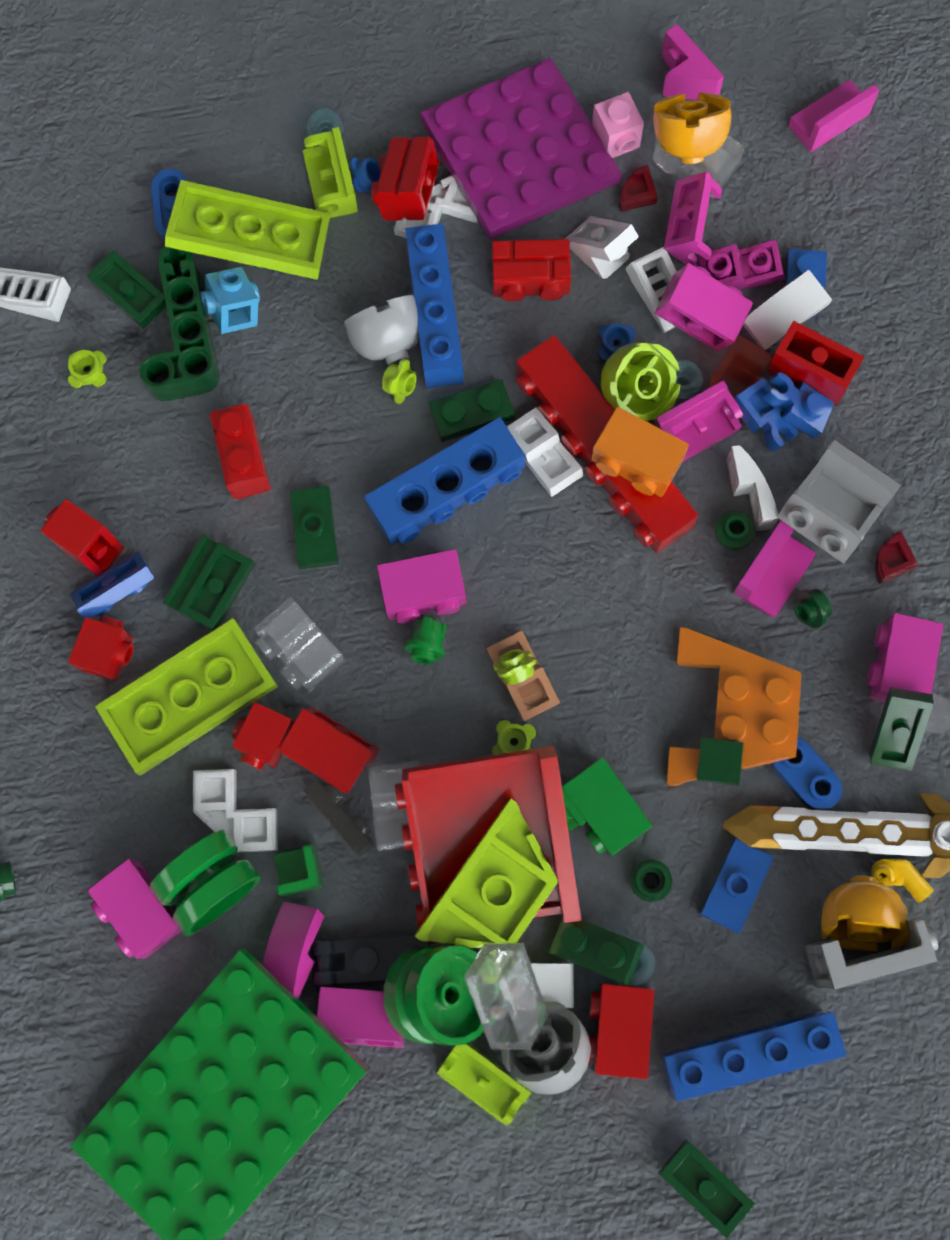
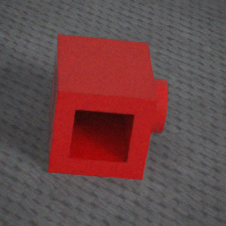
[68,616,134,682]
[232,702,294,771]

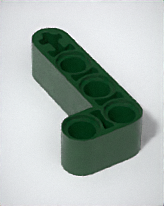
[139,246,220,402]

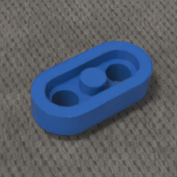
[151,169,188,241]
[770,737,842,810]

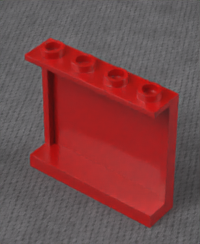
[395,746,581,944]

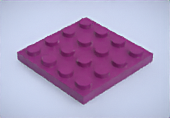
[420,58,622,240]

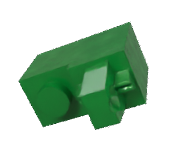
[562,758,653,857]

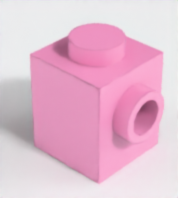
[592,92,644,158]

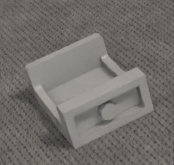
[777,440,901,564]
[803,917,938,989]

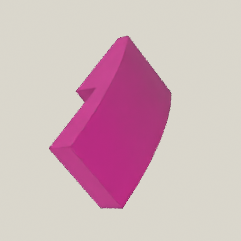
[699,240,785,290]
[263,902,325,999]

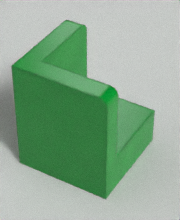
[274,843,325,897]

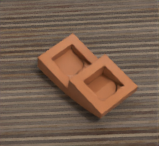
[485,630,560,722]

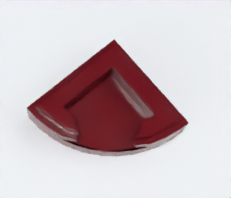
[619,164,658,212]
[875,530,919,584]

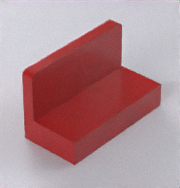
[279,707,381,793]

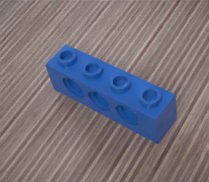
[405,223,464,389]
[364,417,525,546]
[659,1010,847,1102]

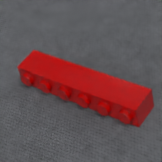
[515,335,699,554]

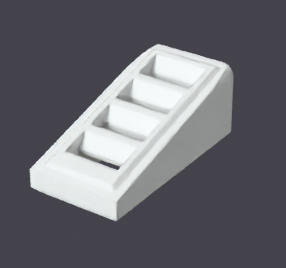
[626,247,677,333]
[0,268,71,322]

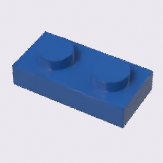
[71,551,155,619]

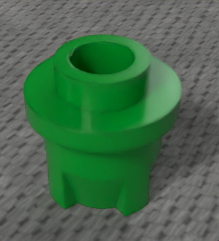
[404,617,447,665]

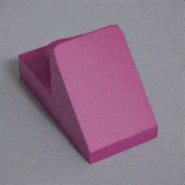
[662,24,724,100]

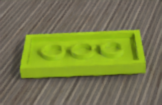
[165,180,331,280]
[95,618,278,776]

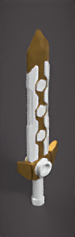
[723,793,950,878]

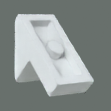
[565,216,638,279]

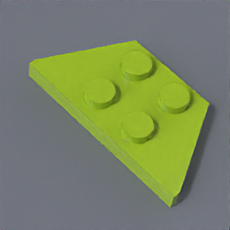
[415,798,558,954]

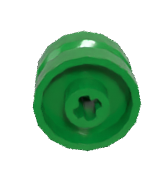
[149,830,261,936]
[384,946,496,1045]

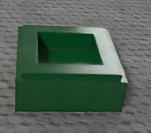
[697,738,744,786]

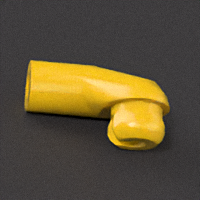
[871,858,934,903]

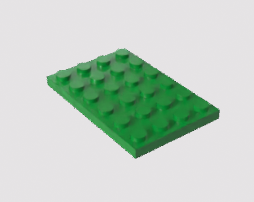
[70,948,370,1240]

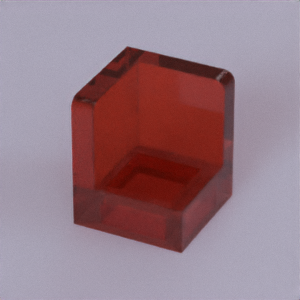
[709,335,773,398]

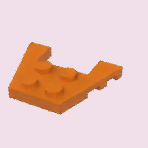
[667,627,802,786]

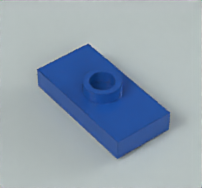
[699,838,774,934]

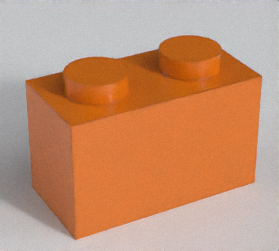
[592,406,690,498]

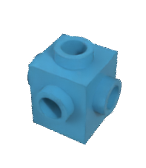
[201,267,260,334]

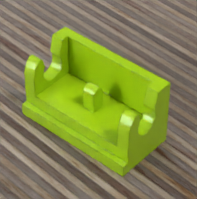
[302,127,358,218]
[436,1043,531,1126]

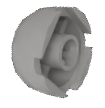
[343,295,420,366]
[501,1002,591,1094]

